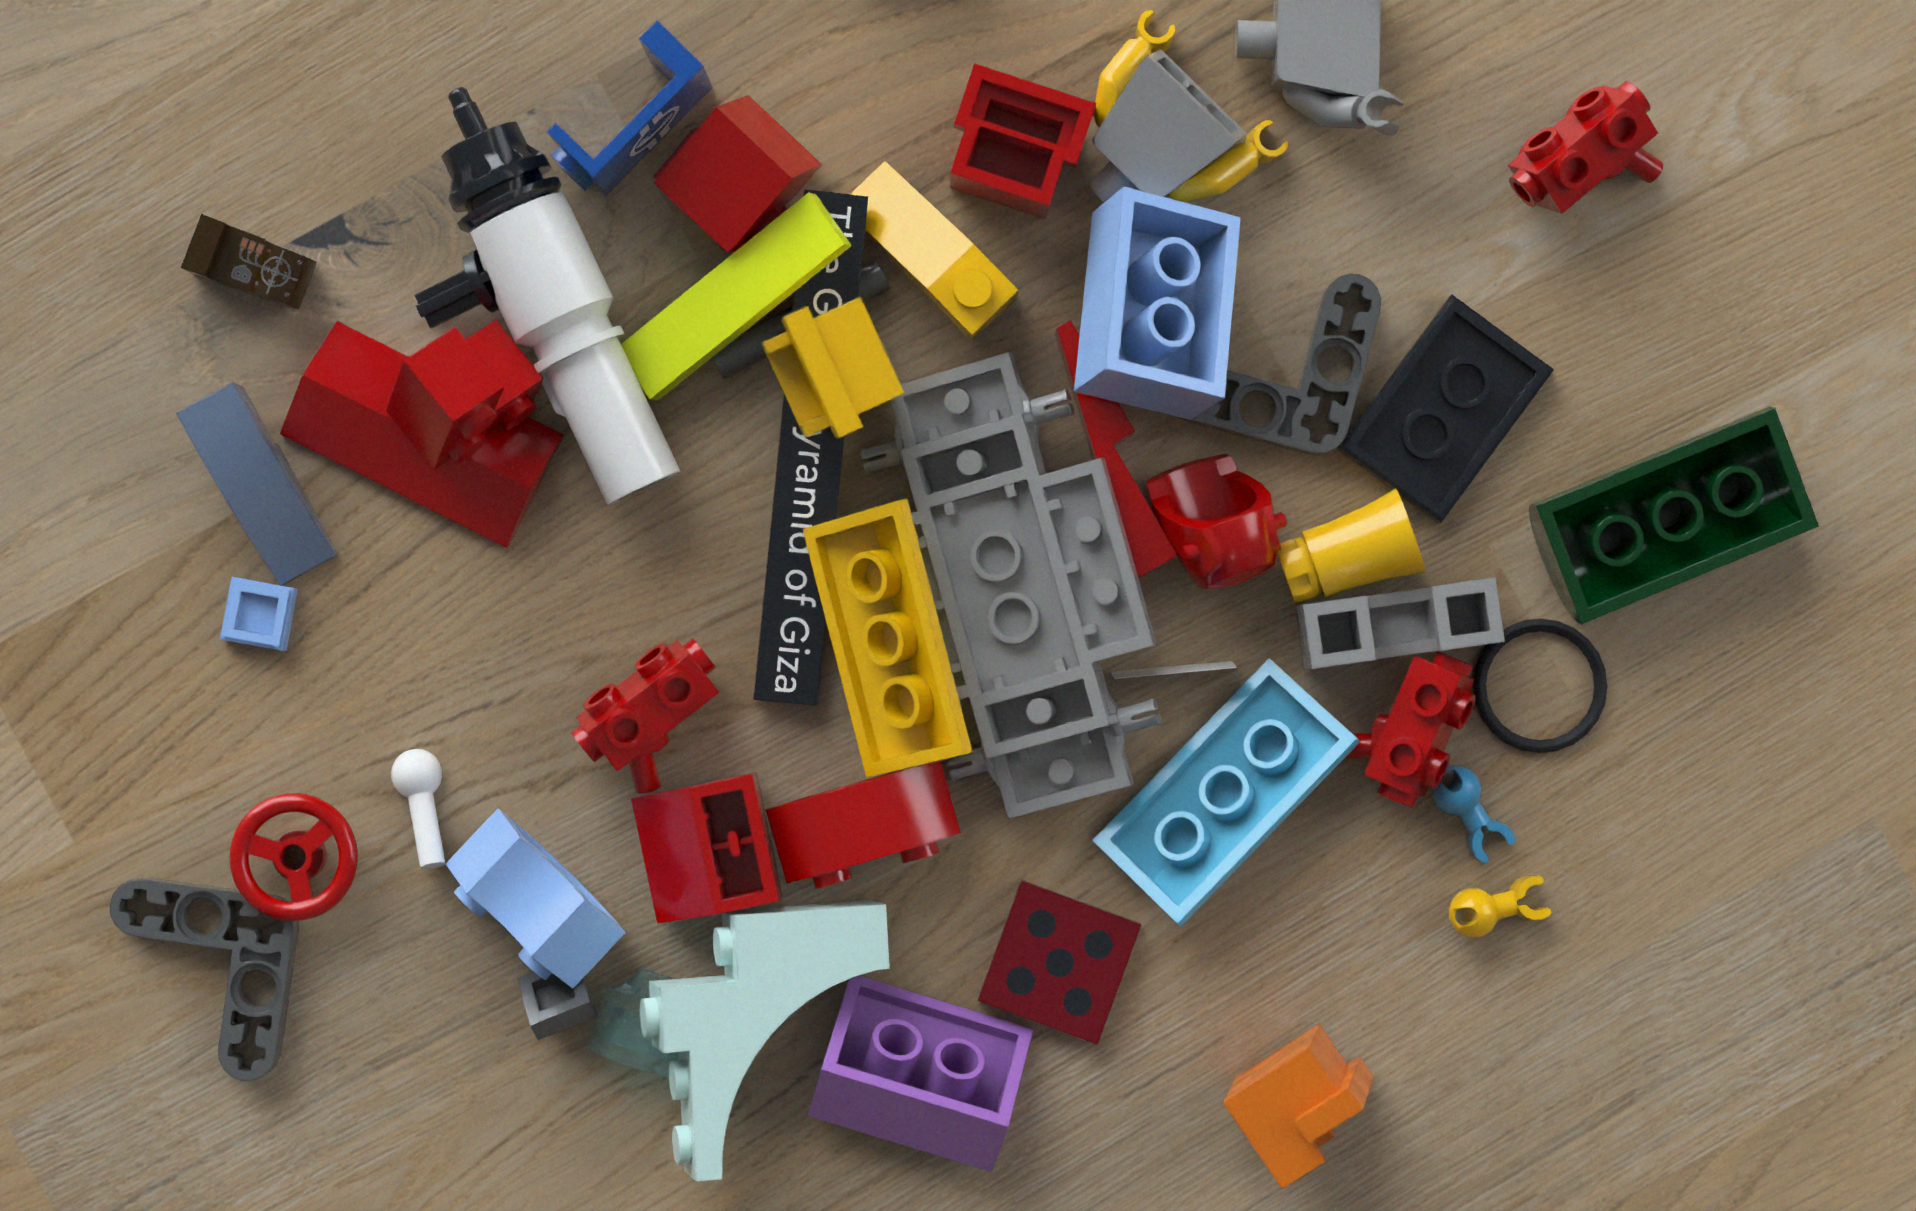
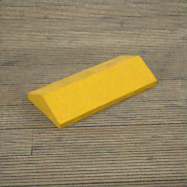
[803,499,972,778]

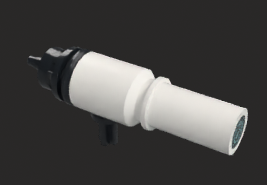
[414,87,681,505]

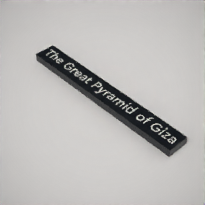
[753,190,869,706]

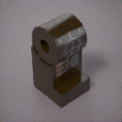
[181,214,317,310]

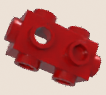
[1508,81,1663,214]
[571,638,719,794]
[1345,651,1475,808]

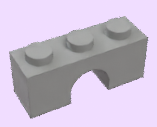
[1295,577,1505,669]

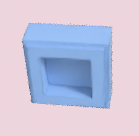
[220,577,298,651]

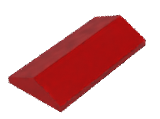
[280,321,565,548]

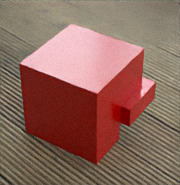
[950,63,1097,219]
[653,95,822,253]

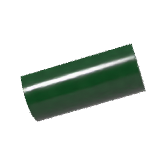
[1529,406,1819,624]

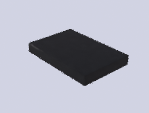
[1337,294,1554,524]

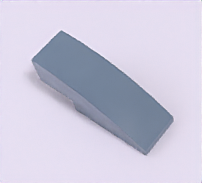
[176,382,338,585]

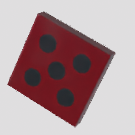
[978,879,1141,1045]

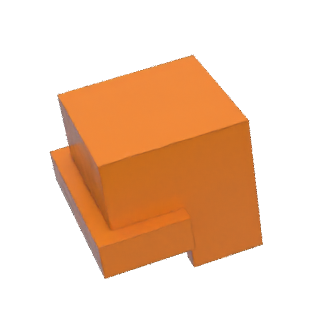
[1223,1024,1374,1189]

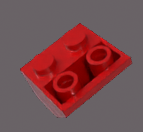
[631,772,783,924]

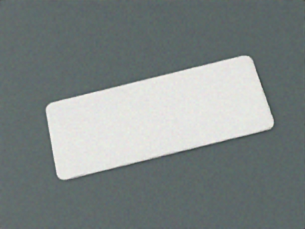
[1111,661,1237,679]

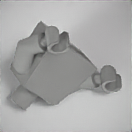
[1235,0,1404,136]

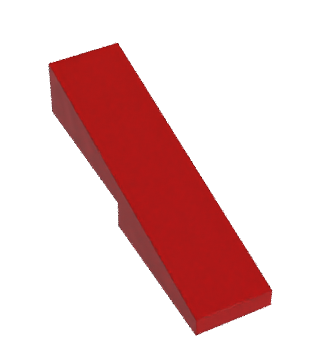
[1055,320,1177,578]

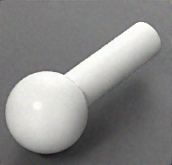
[391,749,446,869]

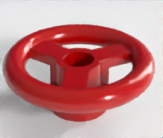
[229,793,358,921]

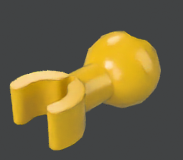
[1449,875,1552,938]

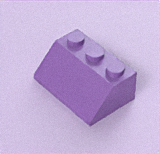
[807,976,1033,1172]

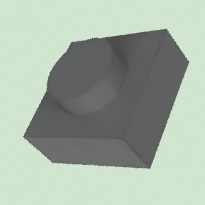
[517,972,598,1040]

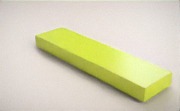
[621,192,852,401]

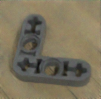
[1179,274,1381,455]
[110,877,299,1081]

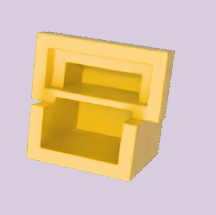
[761,297,904,438]

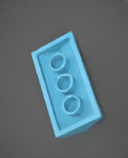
[1092,658,1360,927]

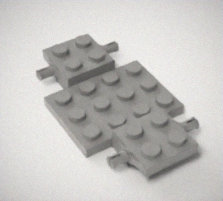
[860,352,1162,819]

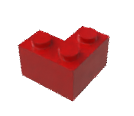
[386,319,544,470]

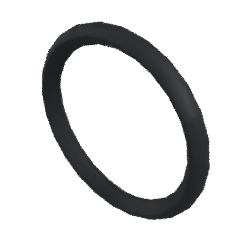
[1473,618,1608,753]

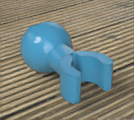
[1431,765,1516,863]

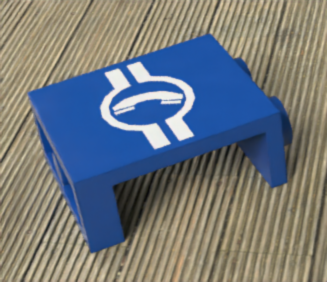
[547,20,713,196]

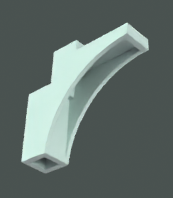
[640,900,890,1182]

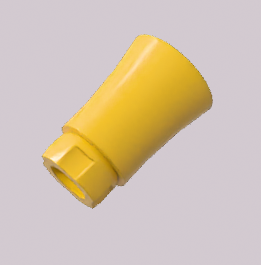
[1277,488,1426,603]

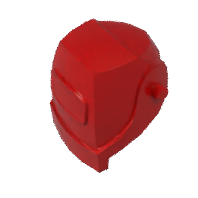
[1146,454,1287,590]

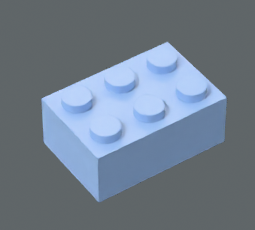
[1074,187,1241,420]

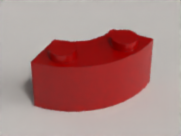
[765,760,961,889]

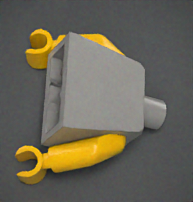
[1090,10,1288,203]

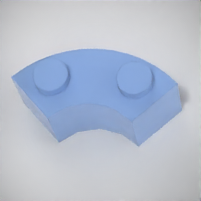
[446,808,626,988]

